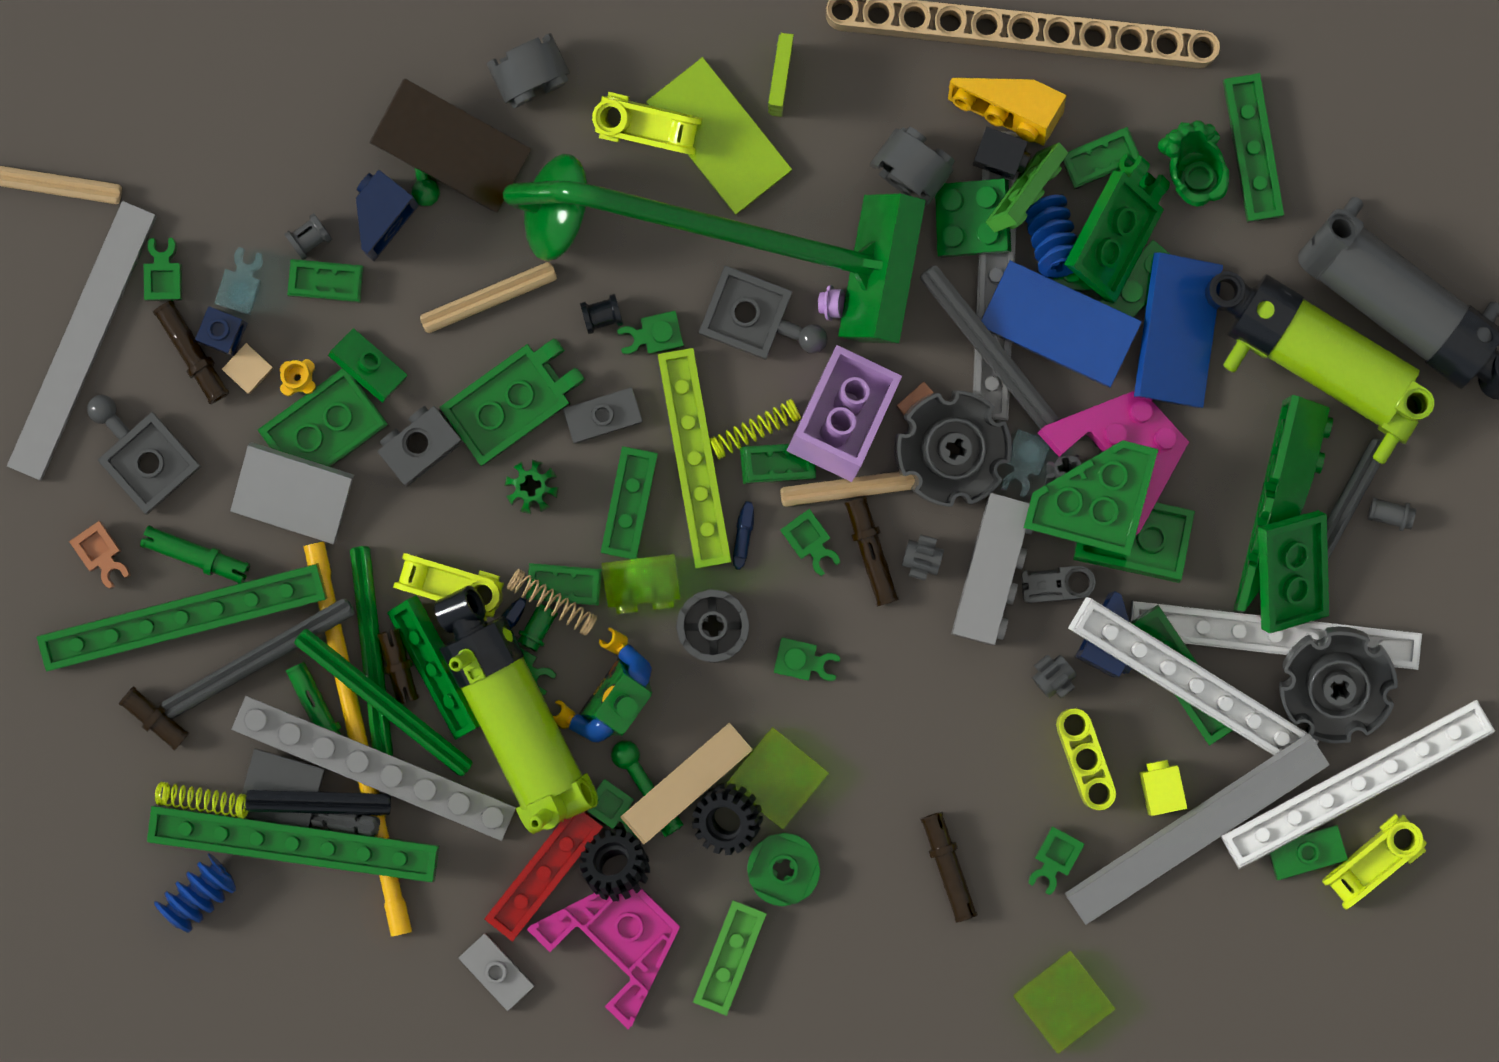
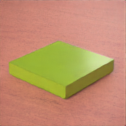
[768,33,794,117]

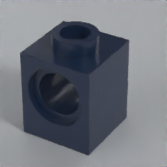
[195,306,248,356]

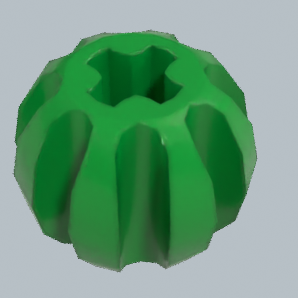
[504,459,559,514]

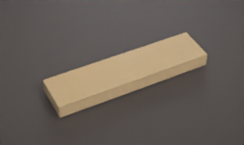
[620,722,753,844]

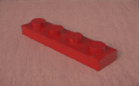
[484,812,604,942]

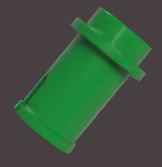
[518,604,558,652]

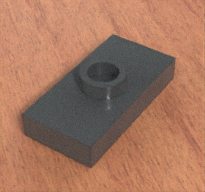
[563,387,643,444]

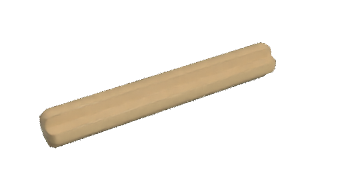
[0,166,122,204]
[420,262,557,333]
[780,471,915,507]

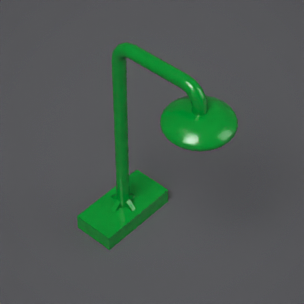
[503,154,926,343]

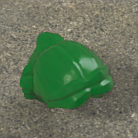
[1158,120,1229,207]

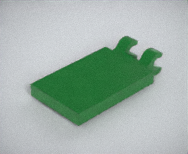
[1064,153,1170,302]
[439,338,586,466]

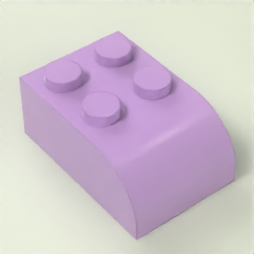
[786,345,902,482]

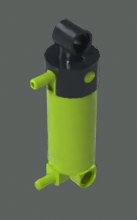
[1205,271,1434,464]
[434,586,598,834]

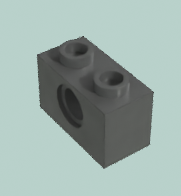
[377,406,463,487]

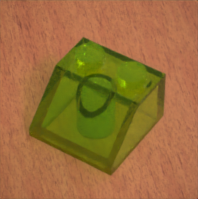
[601,554,681,614]

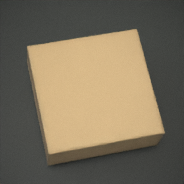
[222,343,274,395]

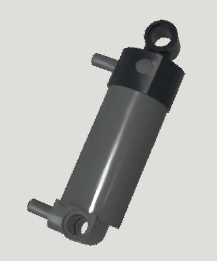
[1298,197,1499,400]

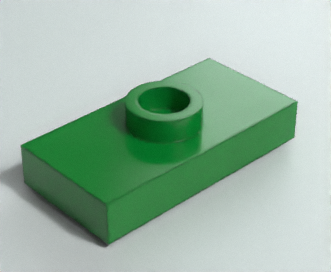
[1062,127,1140,189]
[287,259,364,303]
[328,328,408,403]
[740,444,816,484]
[526,563,602,606]
[1269,825,1348,880]

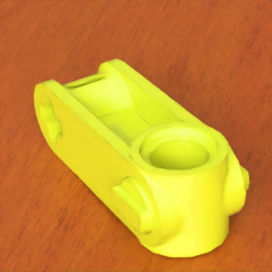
[592,92,702,155]
[393,553,504,621]
[1322,814,1427,910]

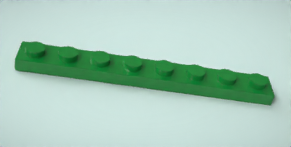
[36,563,328,672]
[147,805,440,882]

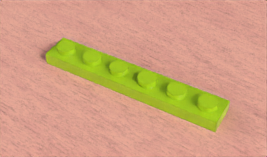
[658,348,731,569]

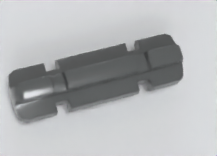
[310,814,380,836]

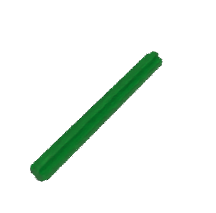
[350,546,393,756]
[294,629,473,776]

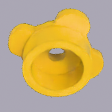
[280,359,316,396]

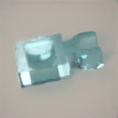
[214,247,263,316]
[1001,429,1050,498]

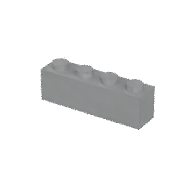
[951,493,1033,646]

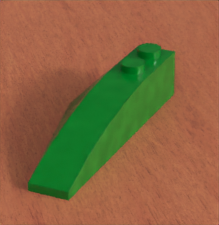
[1233,395,1333,612]

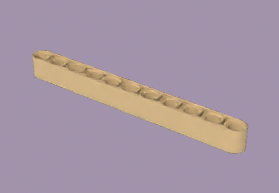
[826,0,1220,69]

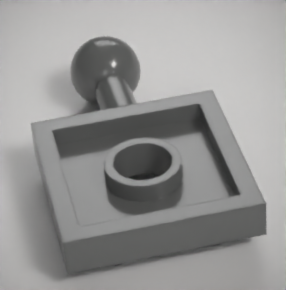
[699,265,828,360]
[87,395,202,515]

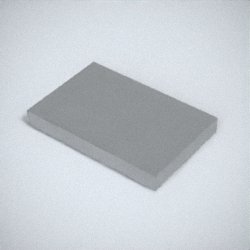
[230,442,354,544]

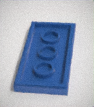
[1134,252,1223,408]
[981,260,1142,388]

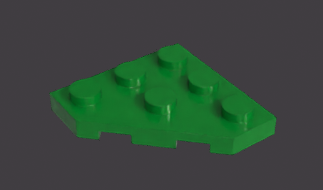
[1023,440,1159,556]

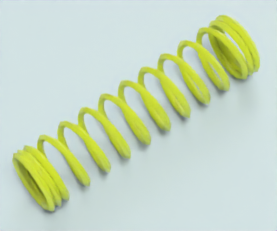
[709,399,801,459]
[155,781,249,819]

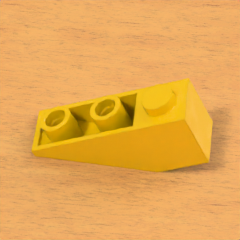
[948,78,1067,146]

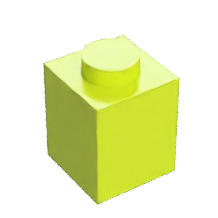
[1139,760,1187,816]

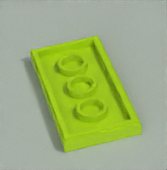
[646,57,792,215]

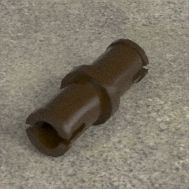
[377,628,419,704]
[119,686,189,751]

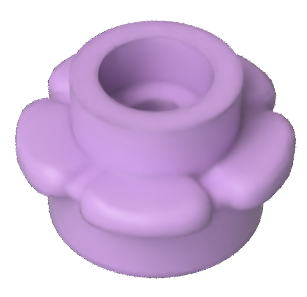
[818,285,845,321]

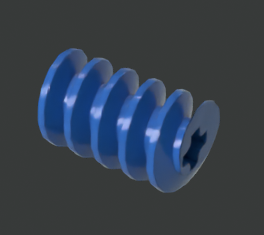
[1025,194,1078,278]
[154,853,236,933]

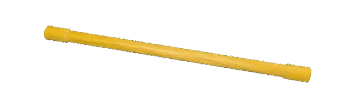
[303,542,412,937]

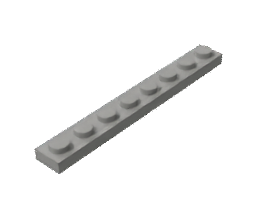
[231,695,516,841]

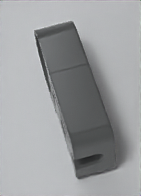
[1021,566,1096,603]

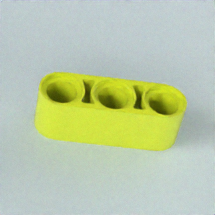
[1056,708,1116,810]

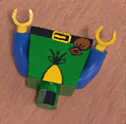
[553,628,653,743]

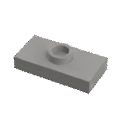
[458,932,535,1011]

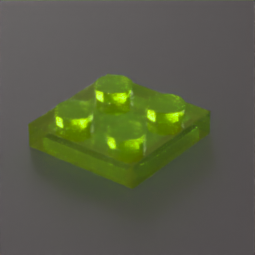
[726,727,829,829]
[1013,950,1115,1054]

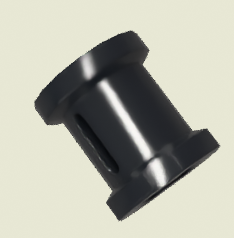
[580,294,623,334]

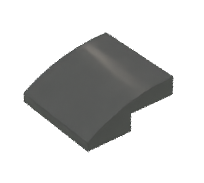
[242,748,326,827]

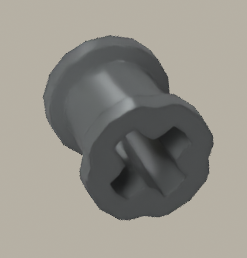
[284,213,333,260]

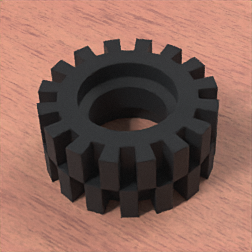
[692,784,763,855]
[579,829,650,901]

